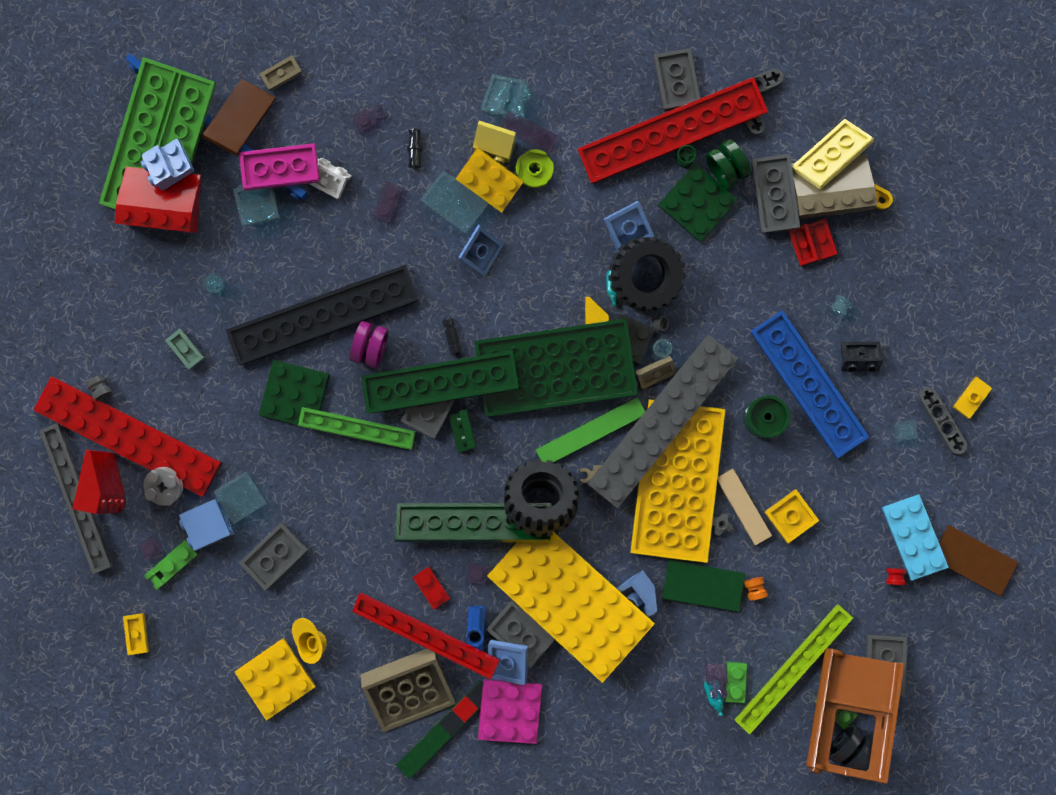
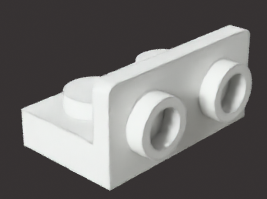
[310,158,352,199]

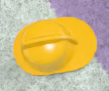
[292,618,327,664]

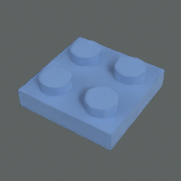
[488,640,528,685]

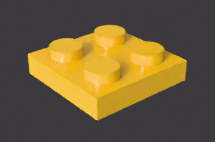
[764,489,819,543]

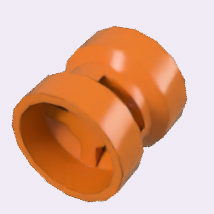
[744,577,768,601]

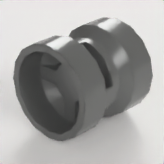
[86,375,112,401]

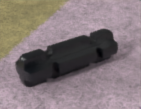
[442,318,461,355]

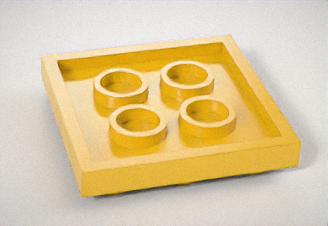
[235,638,316,721]

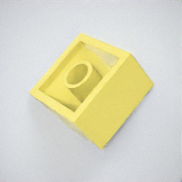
[473,121,516,164]

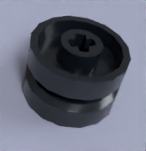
[829,724,873,770]

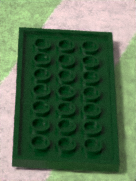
[474,318,638,417]

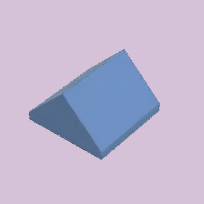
[458,225,504,277]

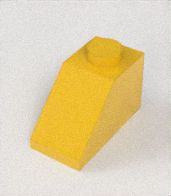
[585,297,609,324]

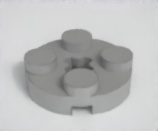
[144,467,183,506]

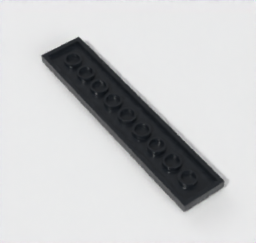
[226,264,419,366]

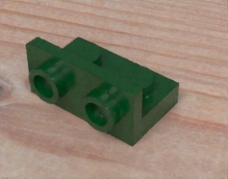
[449,410,476,453]

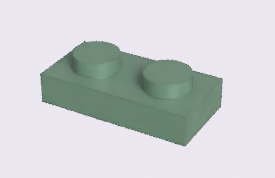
[165,328,205,370]

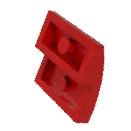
[789,218,838,266]

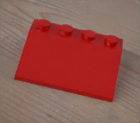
[115,167,202,232]
[72,449,126,514]

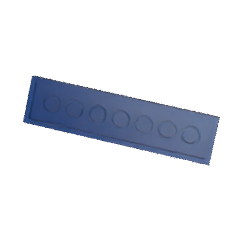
[750,310,869,459]

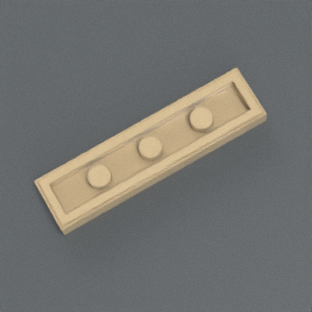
[717,469,772,545]

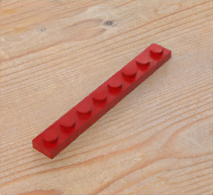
[352,593,500,680]

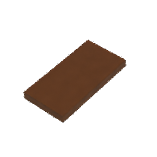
[203,79,275,156]
[939,525,1018,596]

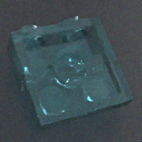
[480,74,532,122]
[233,184,280,227]

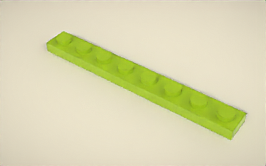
[734,604,853,734]

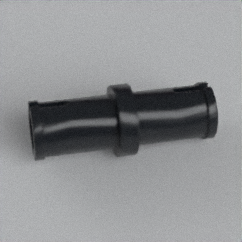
[407,128,422,169]

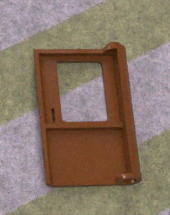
[806,649,904,784]

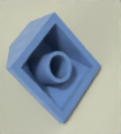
[616,570,657,617]

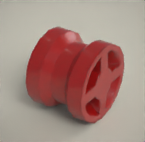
[886,568,907,585]

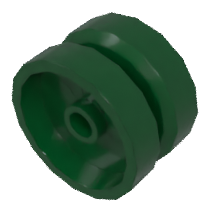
[705,139,752,189]
[743,395,790,439]

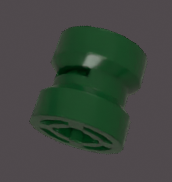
[676,145,696,168]

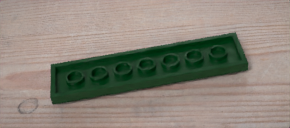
[361,350,519,414]
[395,503,551,542]

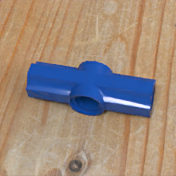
[466,606,486,651]

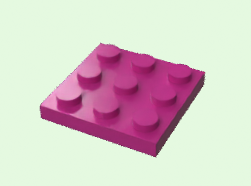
[478,679,542,744]

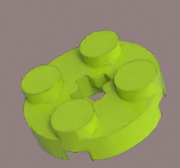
[516,149,554,188]

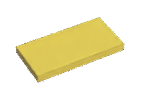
[792,119,874,190]

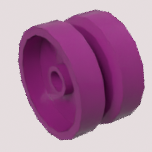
[350,321,389,369]

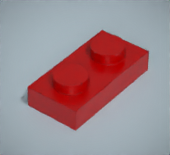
[412,566,450,609]

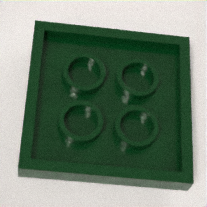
[658,163,738,242]
[259,360,329,425]

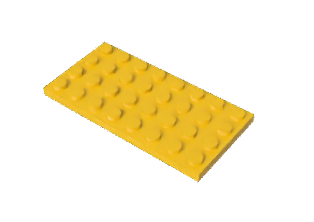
[630,400,725,563]
[487,532,655,683]

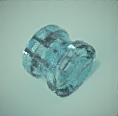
[829,295,853,318]
[652,339,672,359]

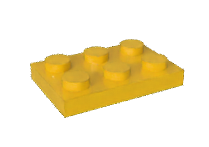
[456,148,524,213]

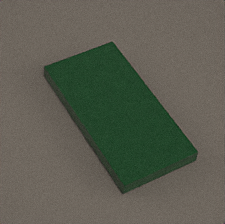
[662,560,745,612]

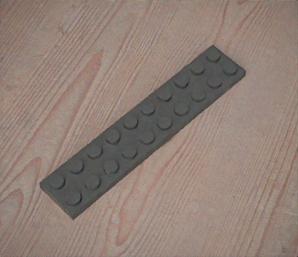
[587,334,738,508]

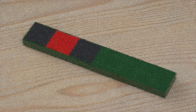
[396,681,483,779]

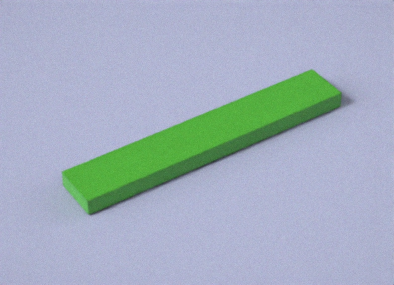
[536,397,645,462]
[298,407,416,450]

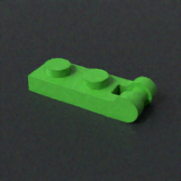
[144,540,199,590]

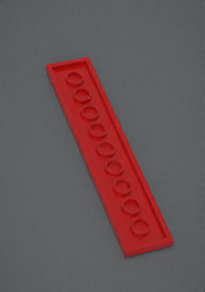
[577,77,768,185]
[33,376,222,497]

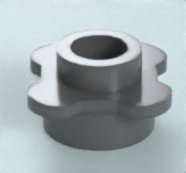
[712,513,733,535]

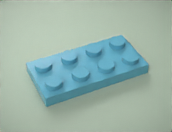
[882,494,949,581]

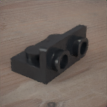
[840,342,883,372]

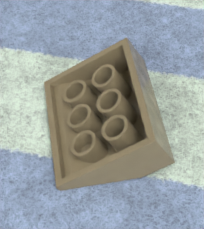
[792,154,877,219]
[360,649,456,732]

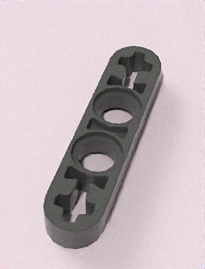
[918,387,967,454]

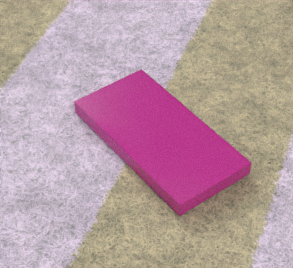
[239,143,320,191]

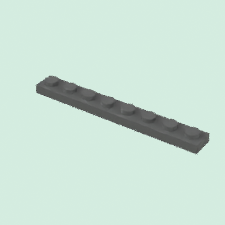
[39,423,113,574]

